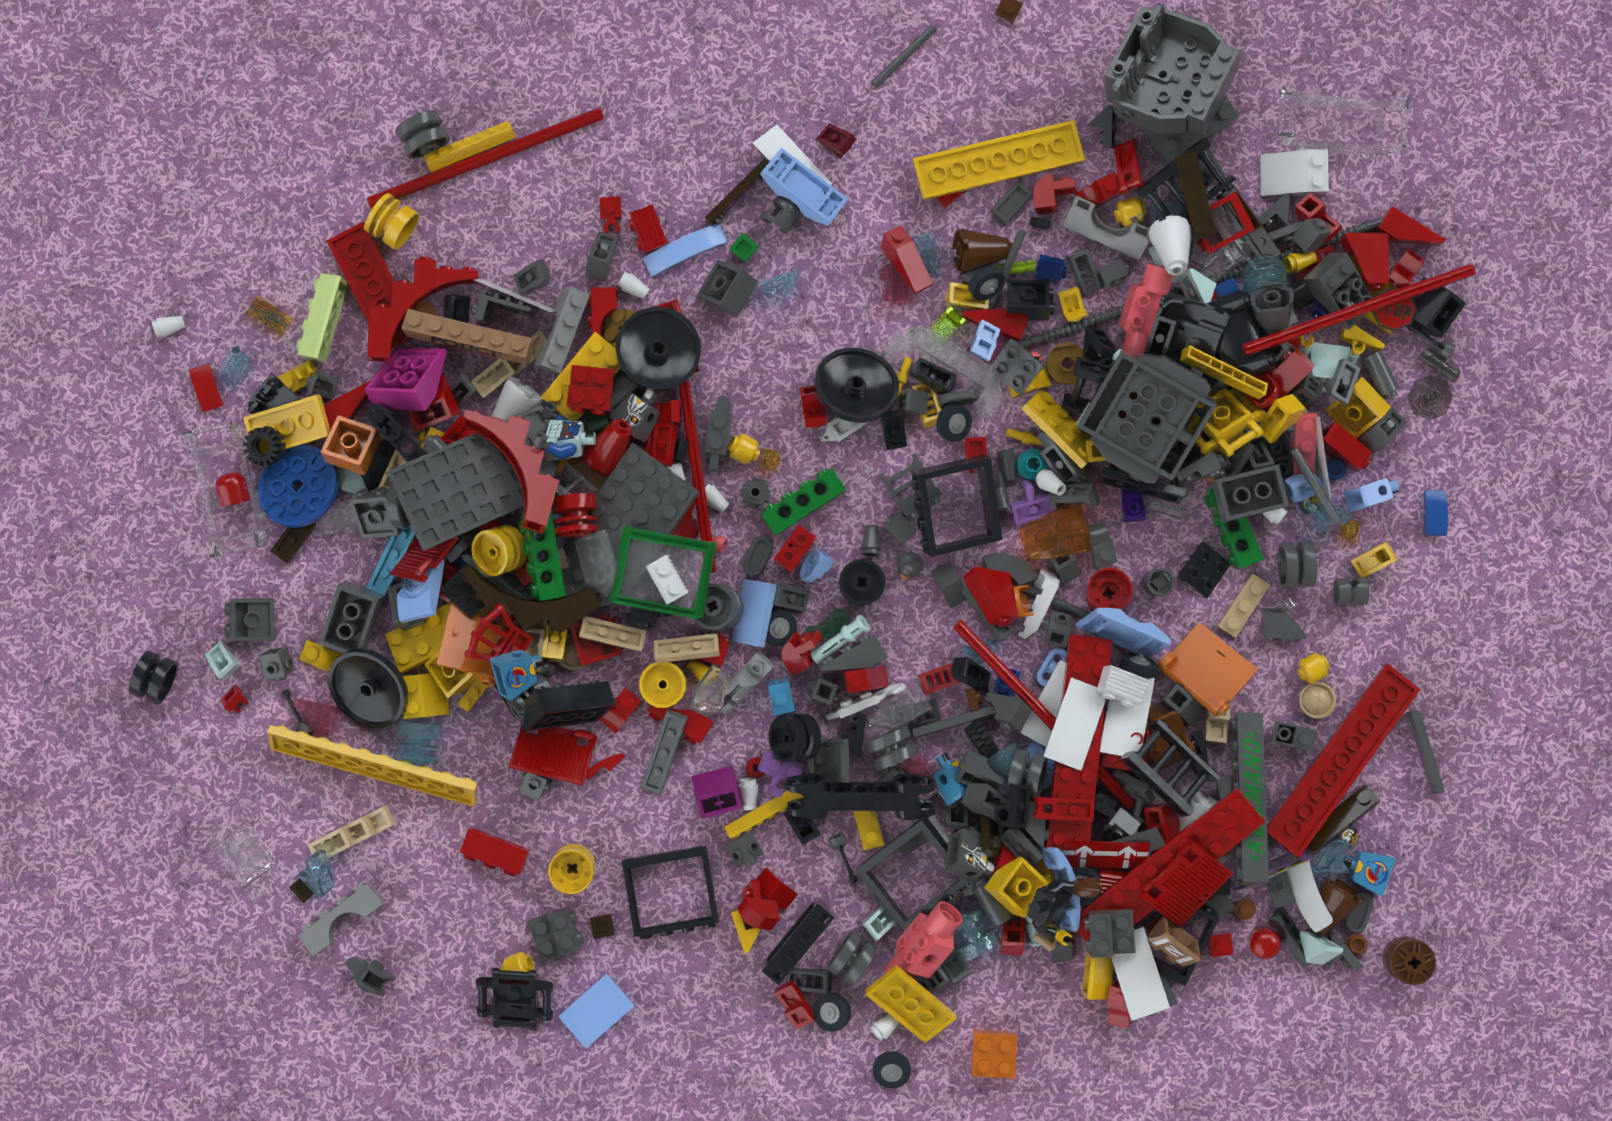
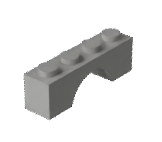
[1062,196,1150,260]
[534,286,589,374]
[298,882,386,956]

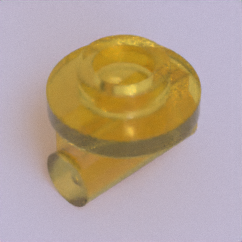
[759,447,780,470]
[1340,519,1361,543]

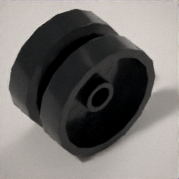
[838,559,886,606]
[128,651,178,705]
[768,713,821,762]

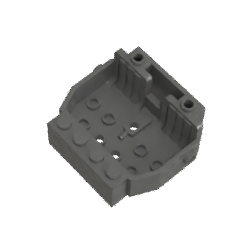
[1105,3,1240,137]
[1078,349,1217,483]

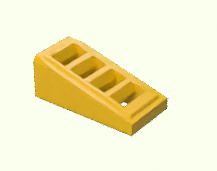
[1339,325,1385,352]
[911,383,942,429]

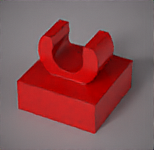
[221,685,249,713]

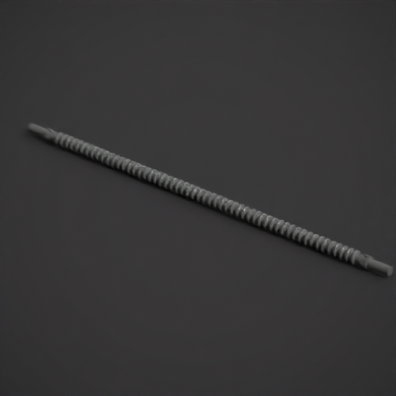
[1017,217,1383,349]

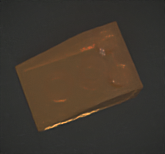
[1019,504,1090,562]

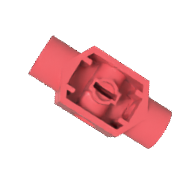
[1118,263,1174,357]
[884,901,963,979]

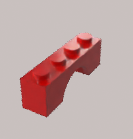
[587,287,620,374]

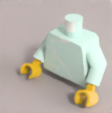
[1299,333,1365,393]

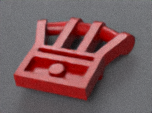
[627,423,678,467]
[464,603,533,661]

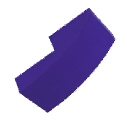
[1120,489,1146,523]

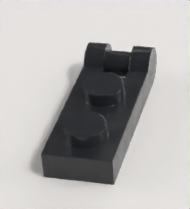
[1269,907,1310,968]

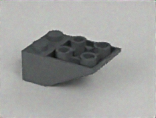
[1303,252,1373,329]
[819,634,888,671]

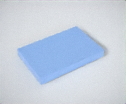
[731,579,777,648]
[558,973,635,1048]

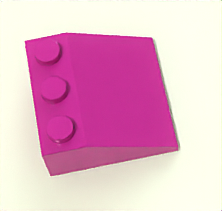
[364,347,447,411]

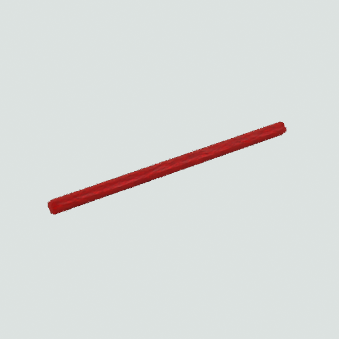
[367,108,604,209]
[1242,264,1476,355]
[679,380,717,573]
[953,620,1135,810]

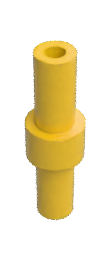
[896,357,913,399]
[1005,428,1043,447]

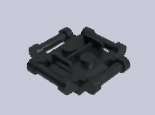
[476,967,553,1031]

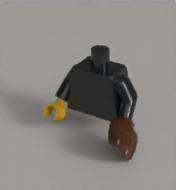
[1027,877,1102,946]

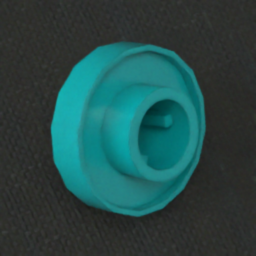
[1016,449,1048,480]

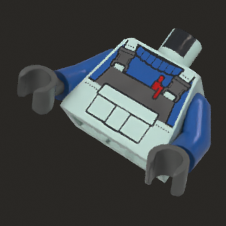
[534,401,596,461]

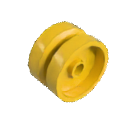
[471,525,527,576]
[639,662,687,708]

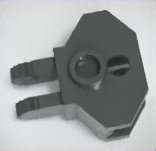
[346,957,396,997]

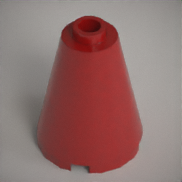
[582,419,632,476]

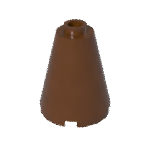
[952,229,1012,271]
[1310,875,1364,936]

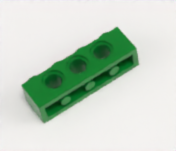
[761,468,846,536]
[1204,488,1264,570]
[519,511,565,601]

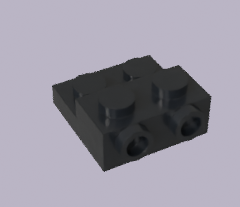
[1007,279,1054,321]
[627,602,675,629]

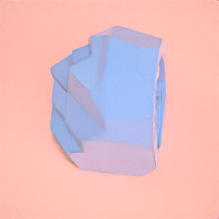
[1283,473,1322,502]
[800,548,835,583]

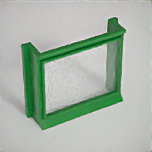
[609,525,717,619]

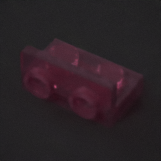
[879,262,914,307]

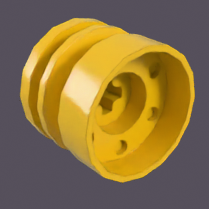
[364,193,420,250]
[548,843,596,894]

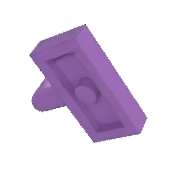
[1010,477,1056,525]
[757,750,805,797]

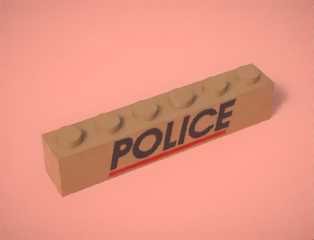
[402,309,534,366]

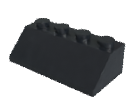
[523,680,616,731]

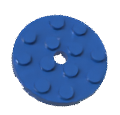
[258,445,339,528]

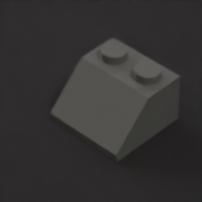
[696,260,758,317]

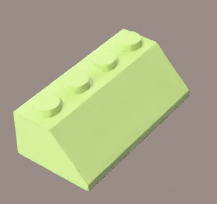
[296,273,349,364]

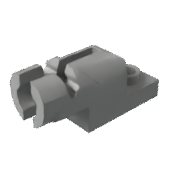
[712,651,775,714]

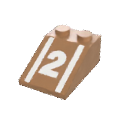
[1148,916,1201,966]

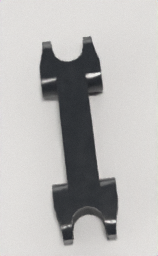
[366,404,426,462]
[785,773,935,820]

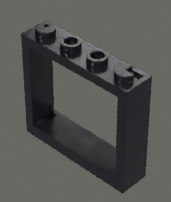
[911,454,1003,557]
[856,817,971,930]
[622,845,720,940]
[762,896,835,986]
[1153,904,1219,986]

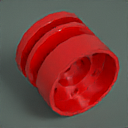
[552,493,599,538]
[1086,568,1132,612]

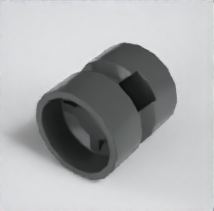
[1142,568,1175,596]
[1333,577,1369,606]

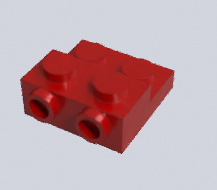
[566,365,615,415]
[569,613,624,666]

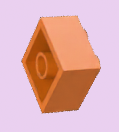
[321,415,382,476]
[970,1029,1017,1079]

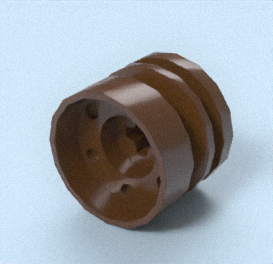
[1382,936,1436,985]

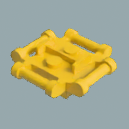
[1186,388,1267,458]

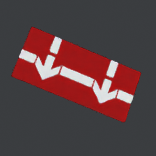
[1063,841,1150,868]

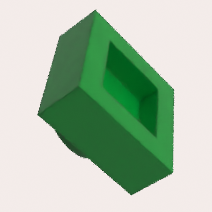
[729,233,759,263]

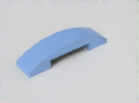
[643,224,728,277]
[1041,847,1080,932]

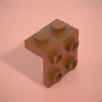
[1146,710,1197,770]

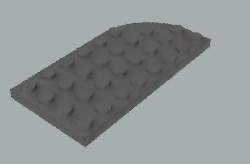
[386,404,558,551]
[541,443,700,608]

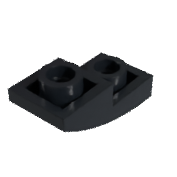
[1262,433,1293,478]
[1190,730,1208,775]

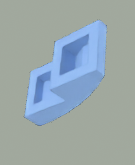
[970,320,1001,362]

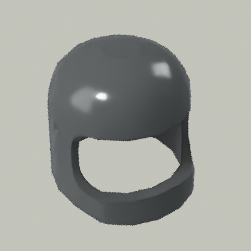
[759,196,800,234]

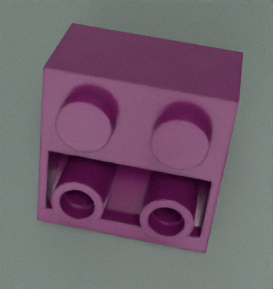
[692,766,743,819]

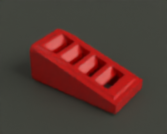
[918,663,961,695]

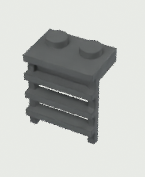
[472,290,535,327]
[879,453,943,519]
[807,738,850,783]

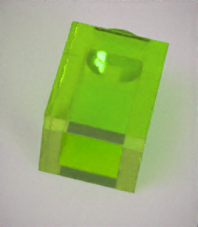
[928,306,966,344]

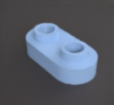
[1036,648,1067,687]

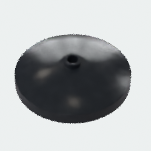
[615,307,701,391]
[814,348,899,423]
[328,648,408,728]

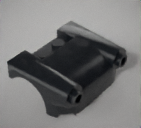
[1206,289,1276,393]
[1144,292,1232,381]

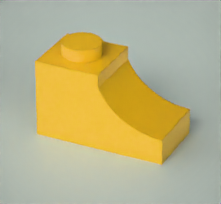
[1259,394,1306,443]

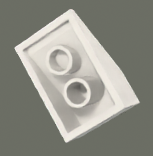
[1260,150,1329,197]

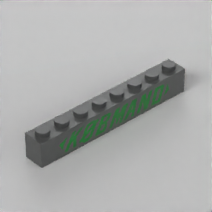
[1230,712,1269,886]

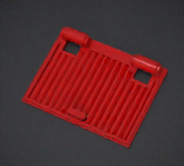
[390,536,459,583]
[508,725,597,786]
[1139,841,1234,928]

